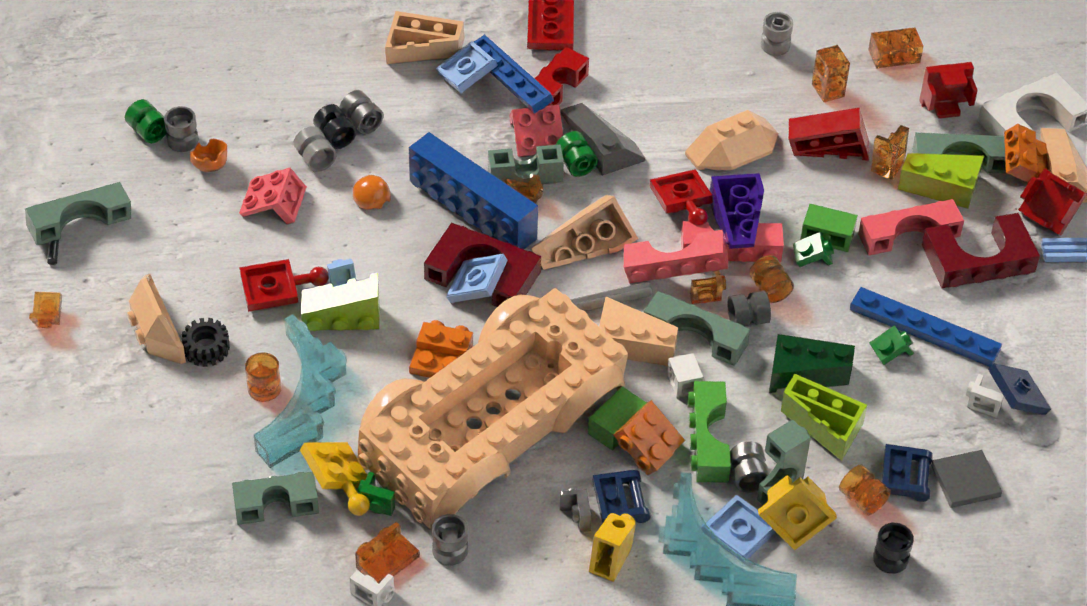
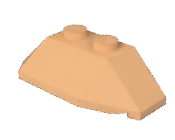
[685,110,778,170]
[127,274,186,364]

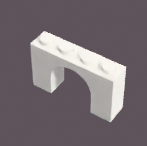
[978,73,1087,136]

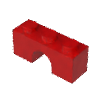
[534,47,589,106]

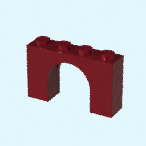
[922,212,1040,289]
[424,222,541,307]

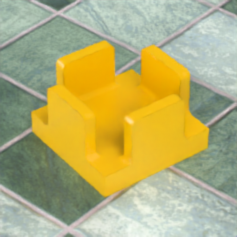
[758,475,837,550]

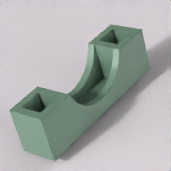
[912,132,1007,174]
[25,182,131,245]
[644,291,750,366]
[757,419,811,505]

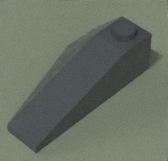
[561,103,645,176]

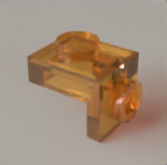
[504,174,544,204]
[690,270,726,304]
[29,292,62,328]

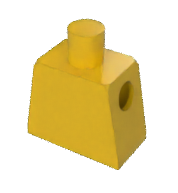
[589,513,636,582]

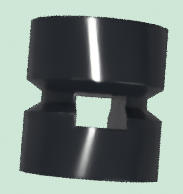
[313,104,357,149]
[873,522,914,574]

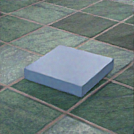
[436,41,498,93]
[446,254,508,303]
[701,495,776,564]

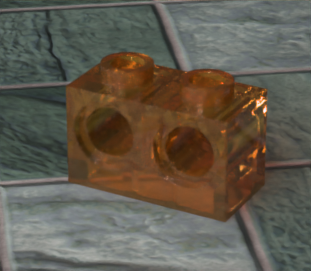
[868,27,924,69]
[812,45,850,102]

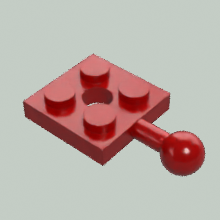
[650,169,713,225]
[239,259,329,312]

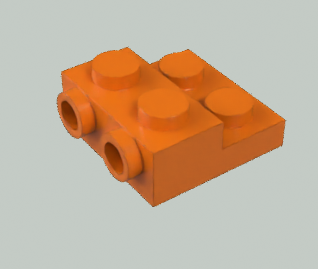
[1004,124,1048,183]
[409,320,473,378]
[613,400,686,475]

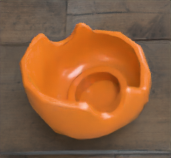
[190,138,227,172]
[353,175,391,210]

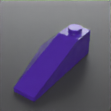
[710,173,764,249]

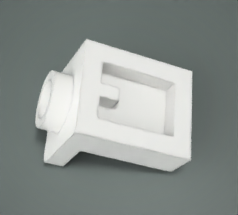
[965,374,1004,418]
[350,570,395,606]

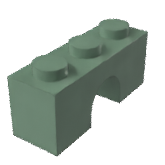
[488,144,564,187]
[232,472,319,525]

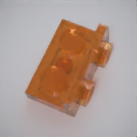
[871,125,909,180]
[355,522,420,584]

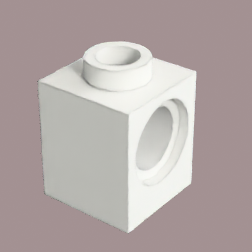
[667,353,703,398]

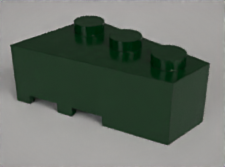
[769,334,855,393]

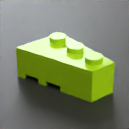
[898,153,984,209]
[301,273,380,331]
[781,374,867,461]

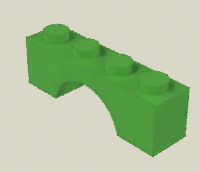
[688,381,731,483]

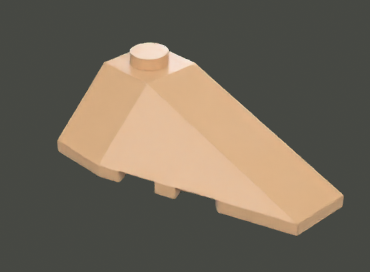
[1040,128,1087,203]
[530,195,638,270]

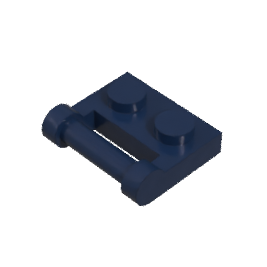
[881,444,933,502]
[592,470,651,524]

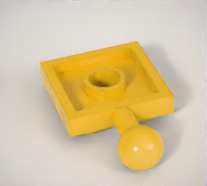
[300,442,370,516]

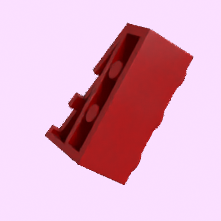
[788,107,869,161]

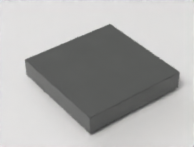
[931,450,1002,508]

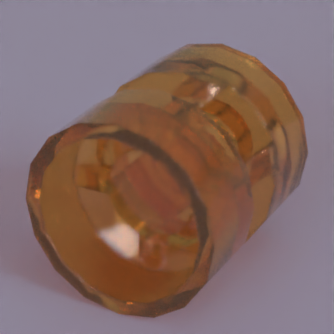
[749,255,794,303]
[245,352,281,402]
[839,464,891,516]

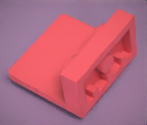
[509,105,563,157]
[239,168,307,224]

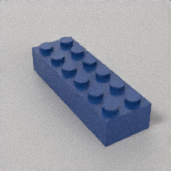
[409,132,538,250]

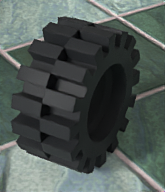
[181,318,230,367]

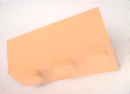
[385,11,465,64]
[599,297,678,366]

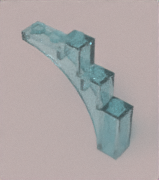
[253,315,347,468]
[658,472,797,606]

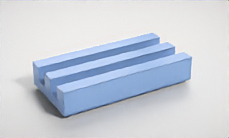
[1041,238,1087,262]

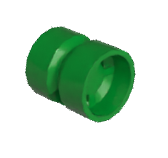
[125,99,167,144]
[556,131,598,177]

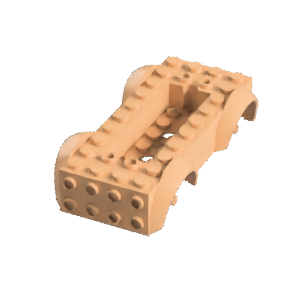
[357,288,628,529]

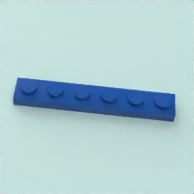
[474,34,554,114]
[850,287,1002,367]

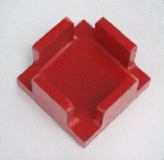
[919,62,978,119]
[1018,168,1087,236]

